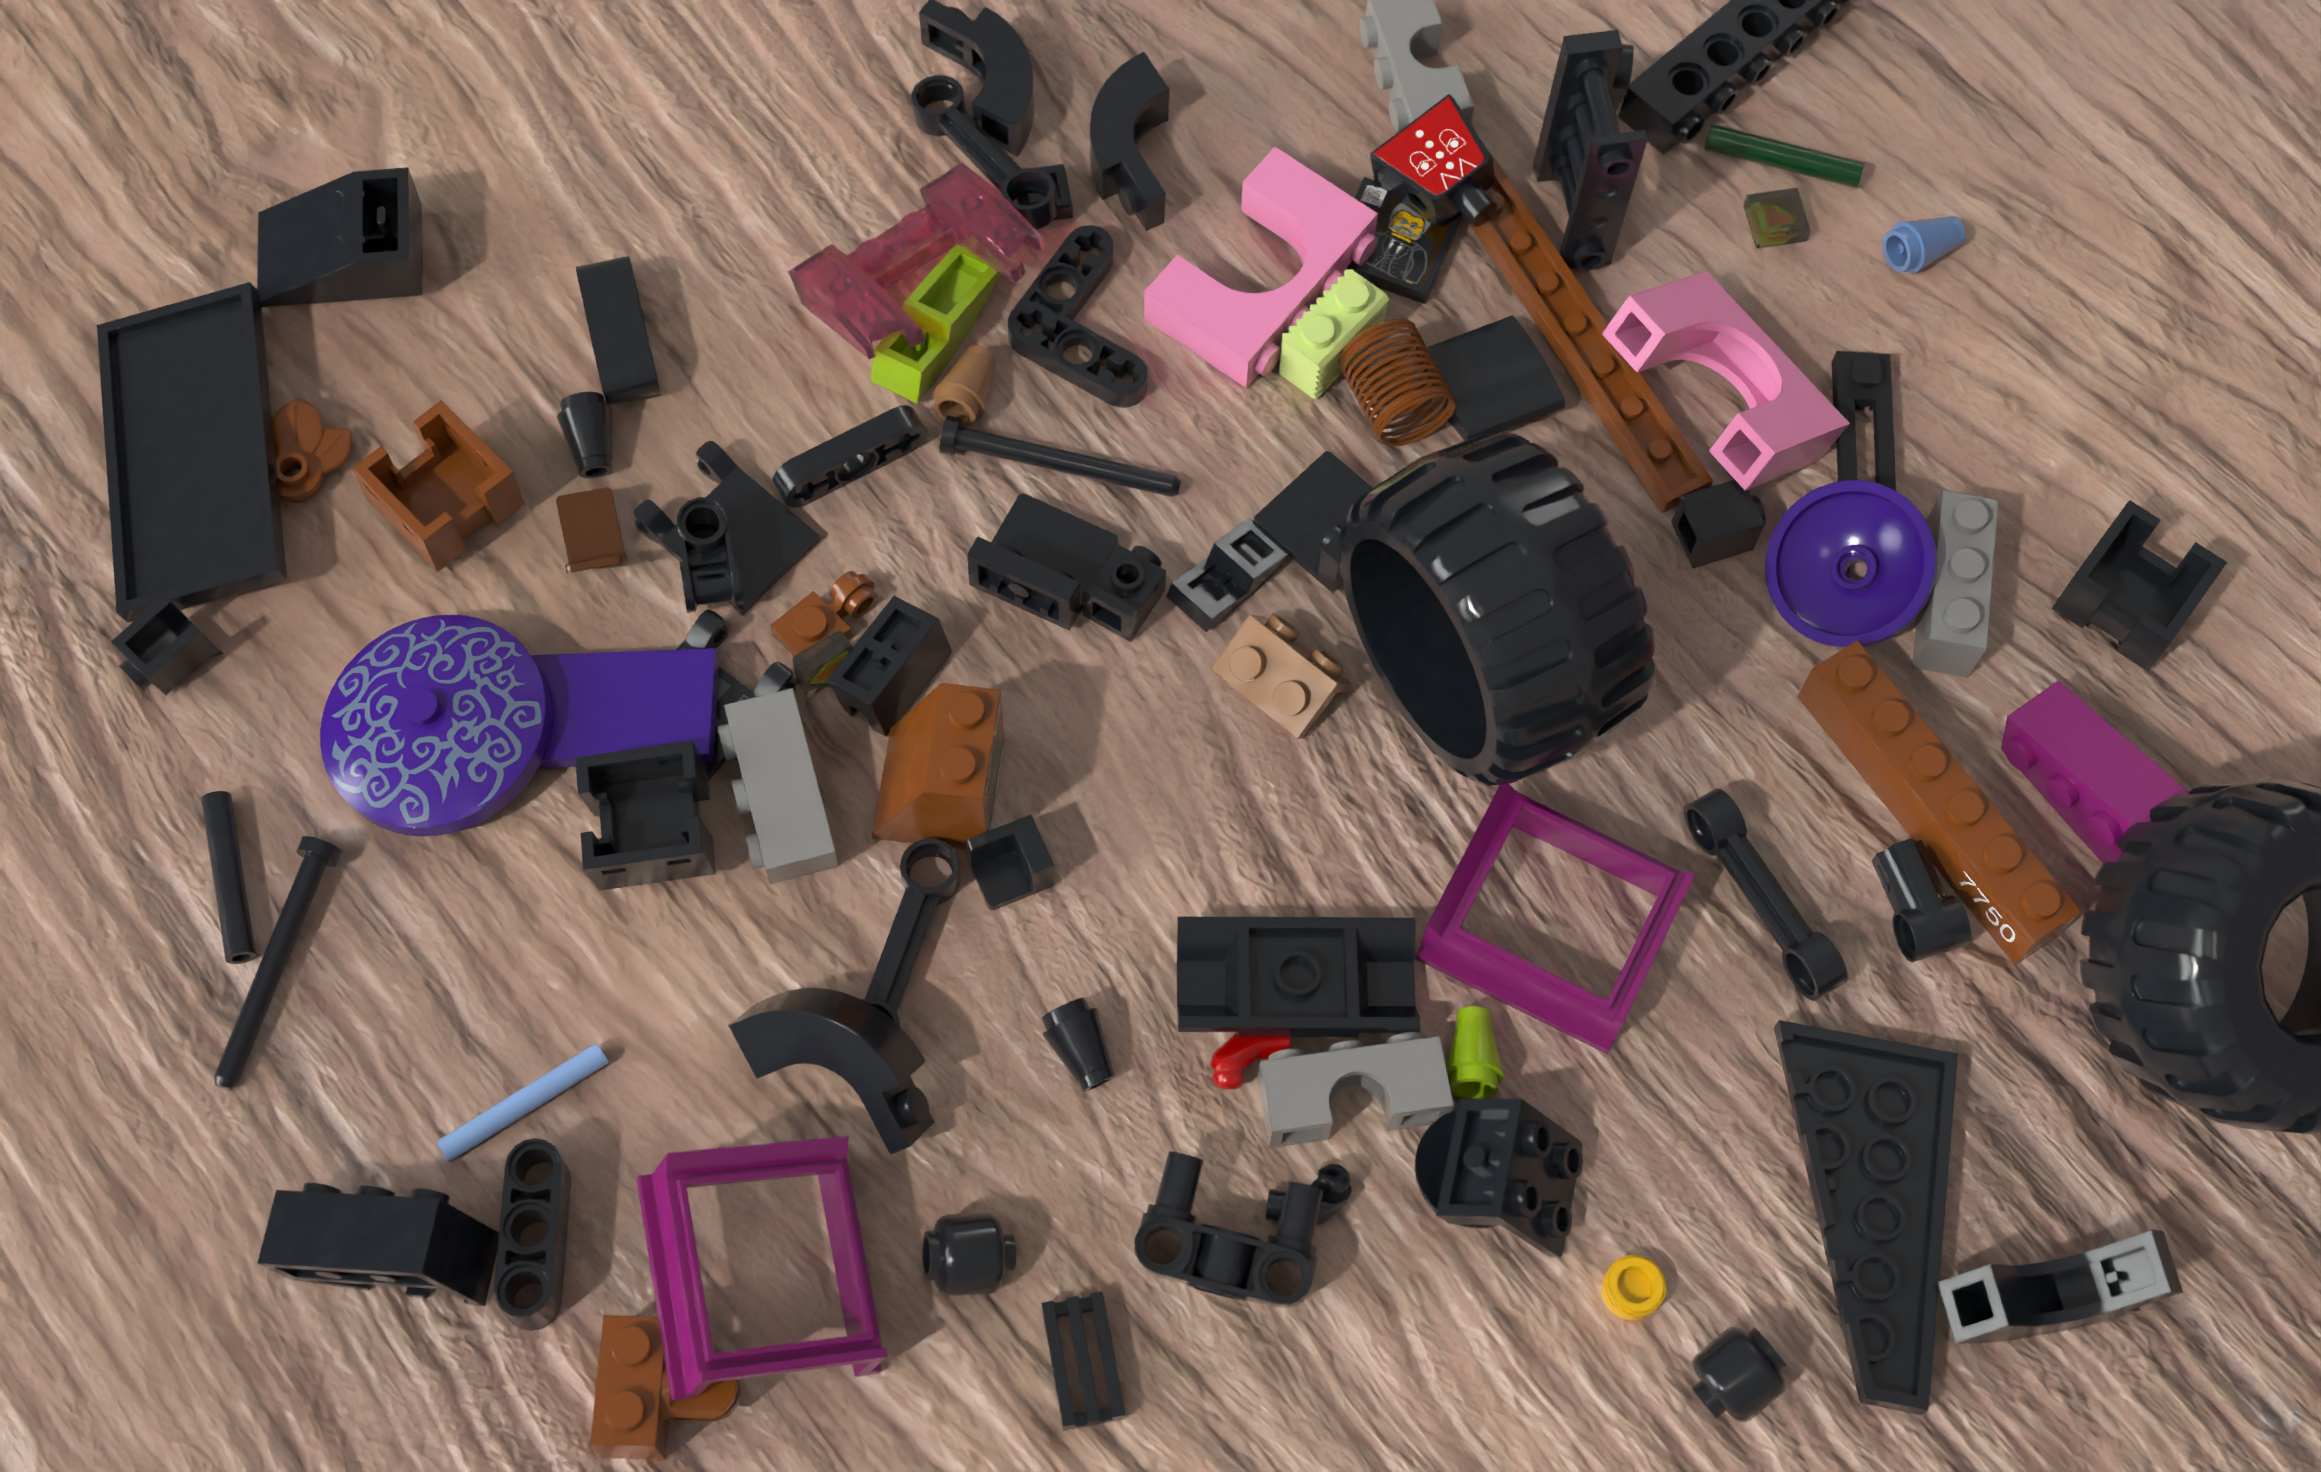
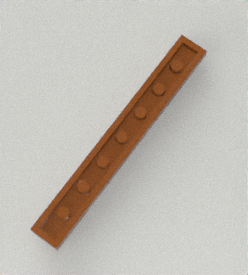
[1466,151,1713,513]

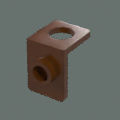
[556,487,626,573]

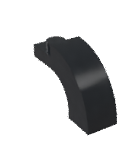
[919,0,1034,157]
[1090,52,1170,231]

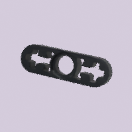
[773,405,927,508]

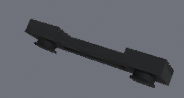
[1832,351,1896,491]

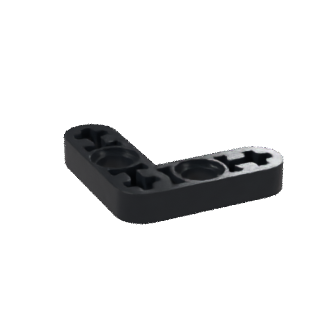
[1008,225,1148,408]

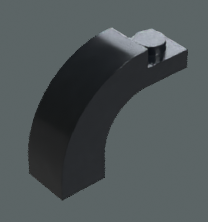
[728,988,935,1155]
[1938,1230,2183,1344]

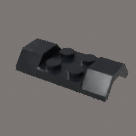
[1176,916,1421,1037]

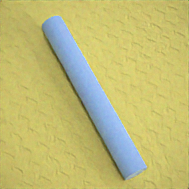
[436,1043,609,1162]

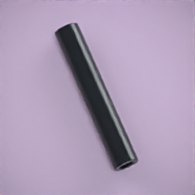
[201,791,256,964]

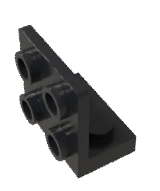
[1254,451,1373,593]
[967,493,1118,631]
[1436,1099,1583,1257]

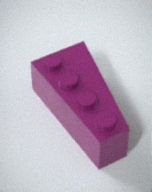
[2001,681,2189,863]

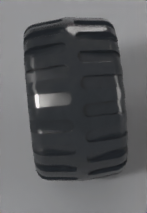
[1339,433,1655,786]
[2080,779,2321,1134]

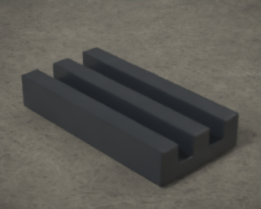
[1041,1291,1125,1431]

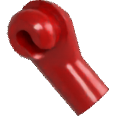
[1210,1032,1290,1090]

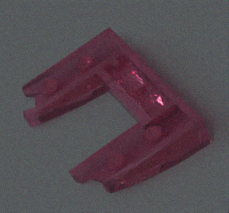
[788,163,1045,359]

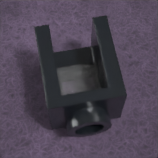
[111,594,223,695]

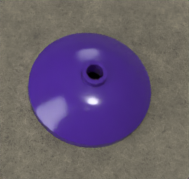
[1765,480,1938,648]

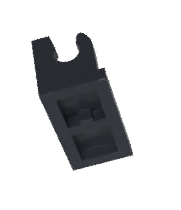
[826,596,952,737]

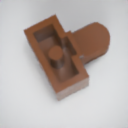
[590,1315,741,1460]

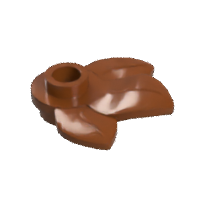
[272,398,352,503]

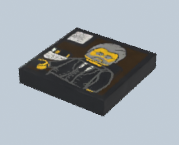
[1347,177,1462,304]

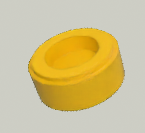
[1601,1255,1666,1321]

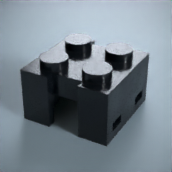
[2051,500,2227,671]
[575,741,716,891]

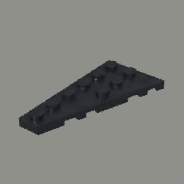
[1774,1020,1958,1415]

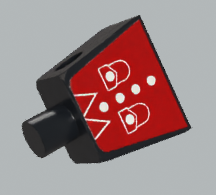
[1370,94,1498,227]

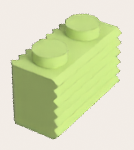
[1278,269,1389,399]

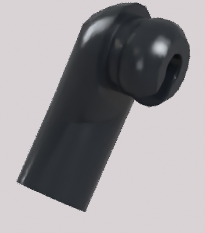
[1265,1164,1352,1226]

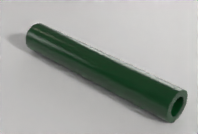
[1704,124,1864,188]

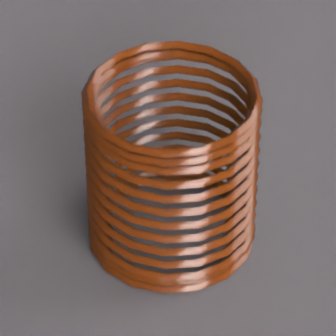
[1338,319,1457,447]

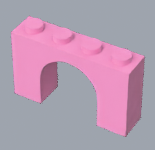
[1144,146,1378,389]
[1602,271,1850,491]

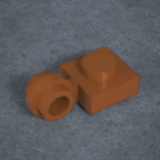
[770,571,878,673]

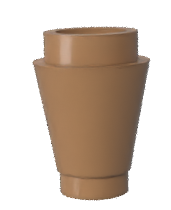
[933,345,996,427]

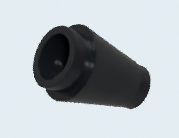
[557,392,613,478]
[1041,997,1116,1092]

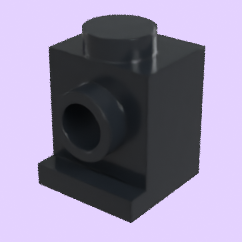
[1083,544,1166,642]

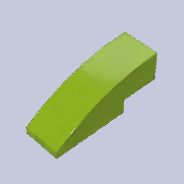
[870,243,1003,404]

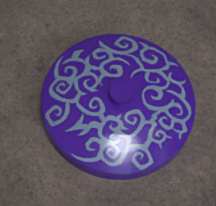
[320,615,553,836]

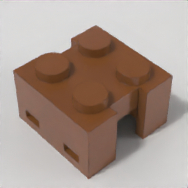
[352,400,525,572]

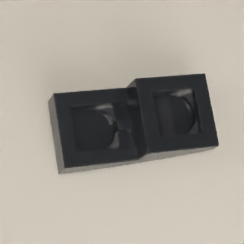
[1166,518,1290,632]

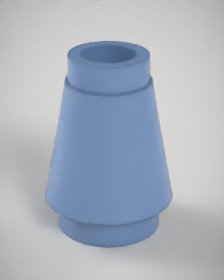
[1882,216,1965,273]

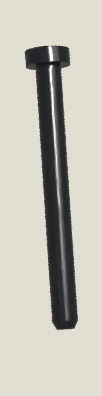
[939,415,1181,497]
[214,836,342,1090]

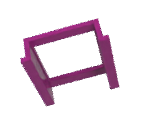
[1414,784,1695,1054]
[637,1136,888,1401]

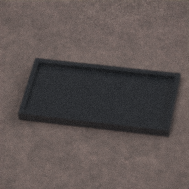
[97,282,287,623]

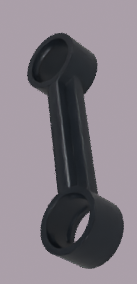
[911,75,1058,231]
[1684,788,1848,1001]
[861,838,961,1027]

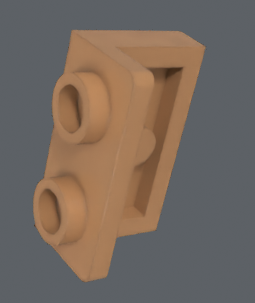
[1210,613,1351,739]

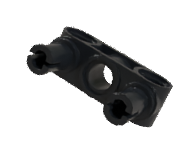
[1134,1151,1324,1308]

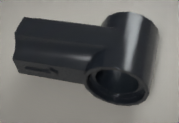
[1872,839,1971,962]

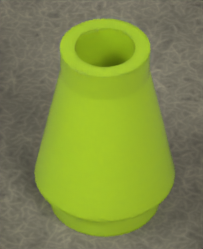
[1446,1006,1504,1099]

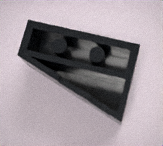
[257,1183,499,1307]

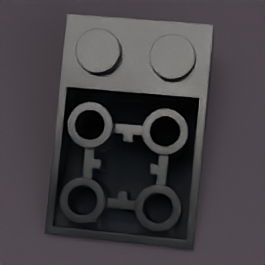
[257,167,423,308]

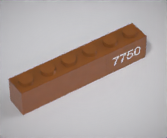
[1797,640,2081,965]

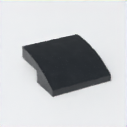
[1417,315,1565,441]

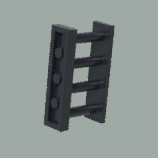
[1533,30,1648,270]

